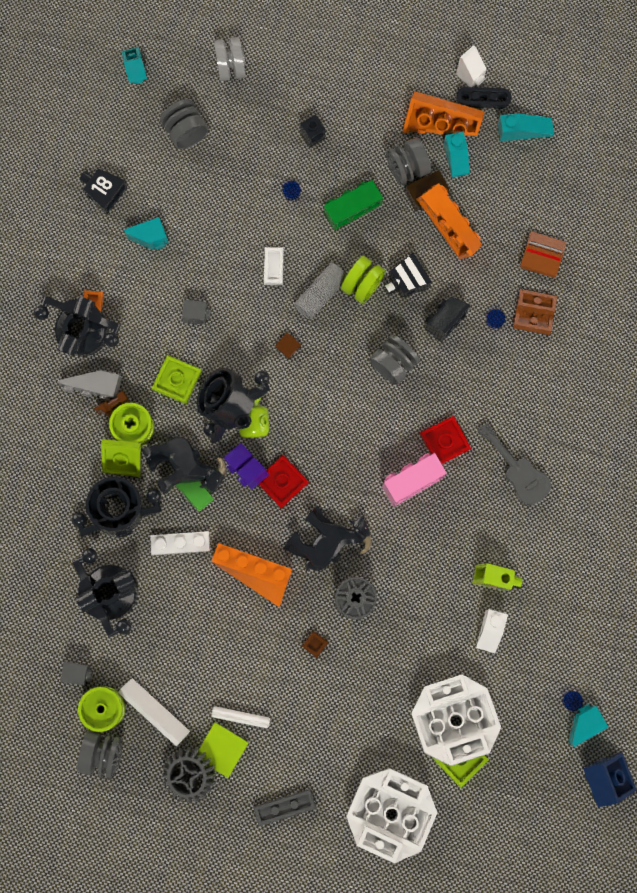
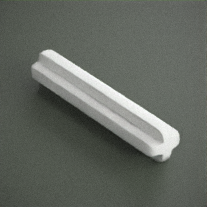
[212,706,270,728]

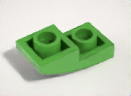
[175,481,214,512]

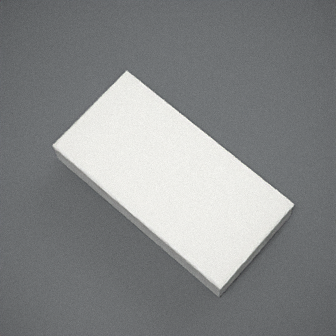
[264,247,284,285]

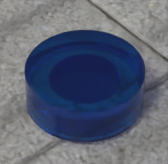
[282,181,301,201]
[486,309,505,329]
[562,691,583,711]

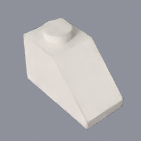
[456,45,486,87]
[476,609,508,653]

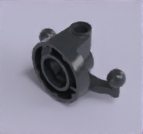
[34,296,121,357]
[196,367,270,443]
[71,477,162,538]
[72,548,138,638]

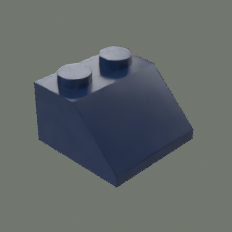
[583,752,637,807]

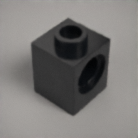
[300,114,326,147]

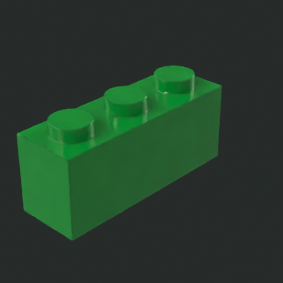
[324,180,383,231]

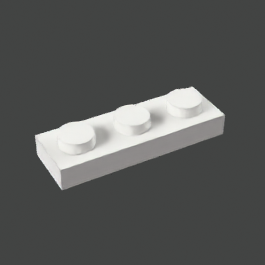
[150,531,210,555]

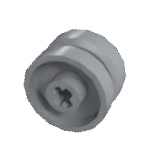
[214,36,246,82]

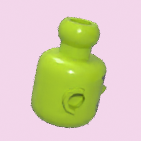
[239,397,270,438]

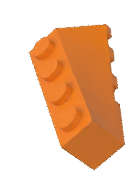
[402,91,485,136]
[417,183,482,260]
[211,543,293,607]

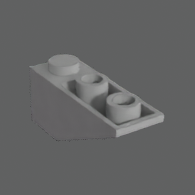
[58,370,122,402]

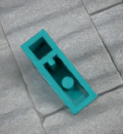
[497,113,554,142]

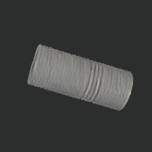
[294,263,347,319]

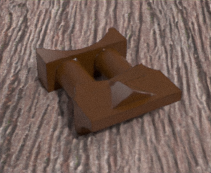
[94,391,130,417]

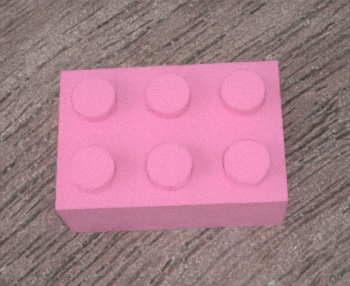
[382,453,447,507]

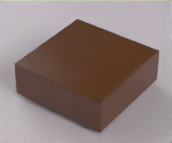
[275,332,301,359]
[302,631,329,658]

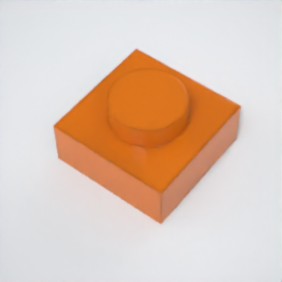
[83,290,104,312]

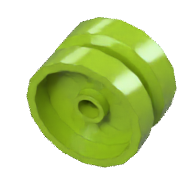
[341,255,386,305]
[109,403,155,447]
[78,686,126,732]

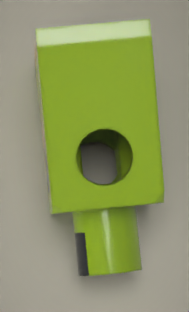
[472,563,522,590]

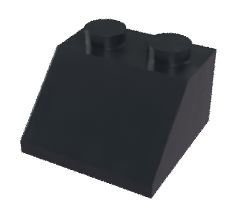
[425,297,470,343]

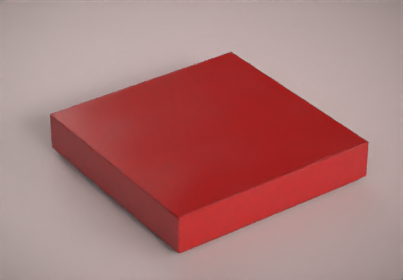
[420,416,472,465]
[258,455,309,509]

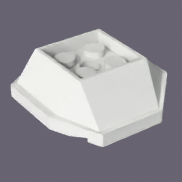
[411,674,501,766]
[346,768,437,863]

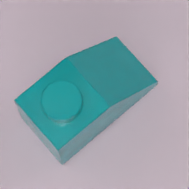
[121,47,147,84]
[443,131,470,178]
[124,217,169,250]
[568,704,609,747]

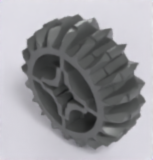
[162,747,216,803]

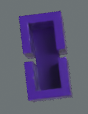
[224,443,269,490]

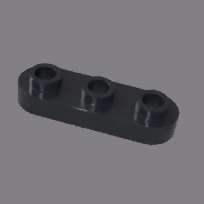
[456,87,512,108]

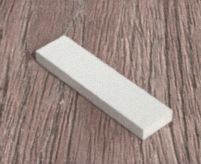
[118,678,190,747]

